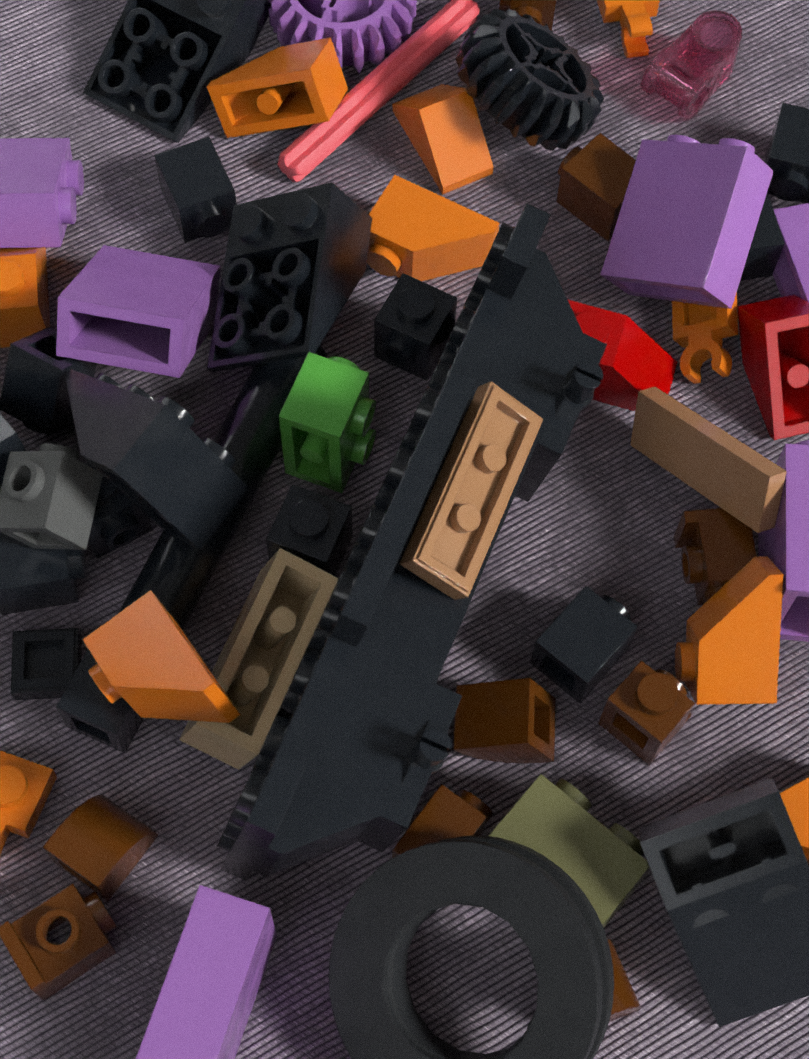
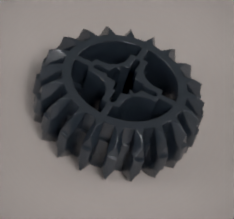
[455,9,604,151]

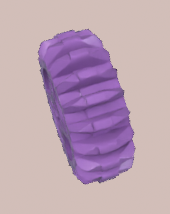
[268,0,417,74]

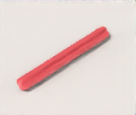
[277,0,480,182]

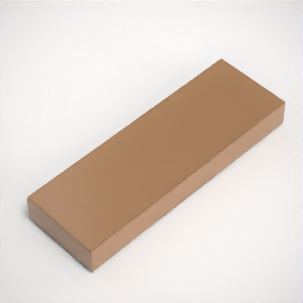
[400,382,543,600]
[630,387,787,533]

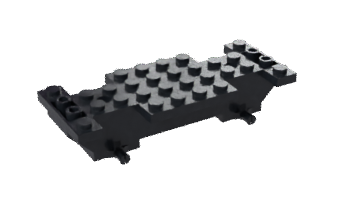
[217,203,607,881]

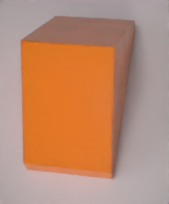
[392,84,494,195]

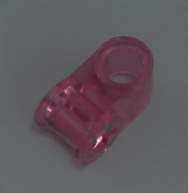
[640,10,742,121]

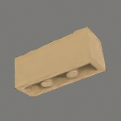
[179,548,339,770]

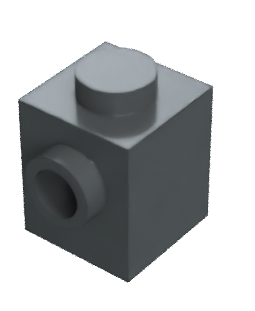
[0,444,103,550]

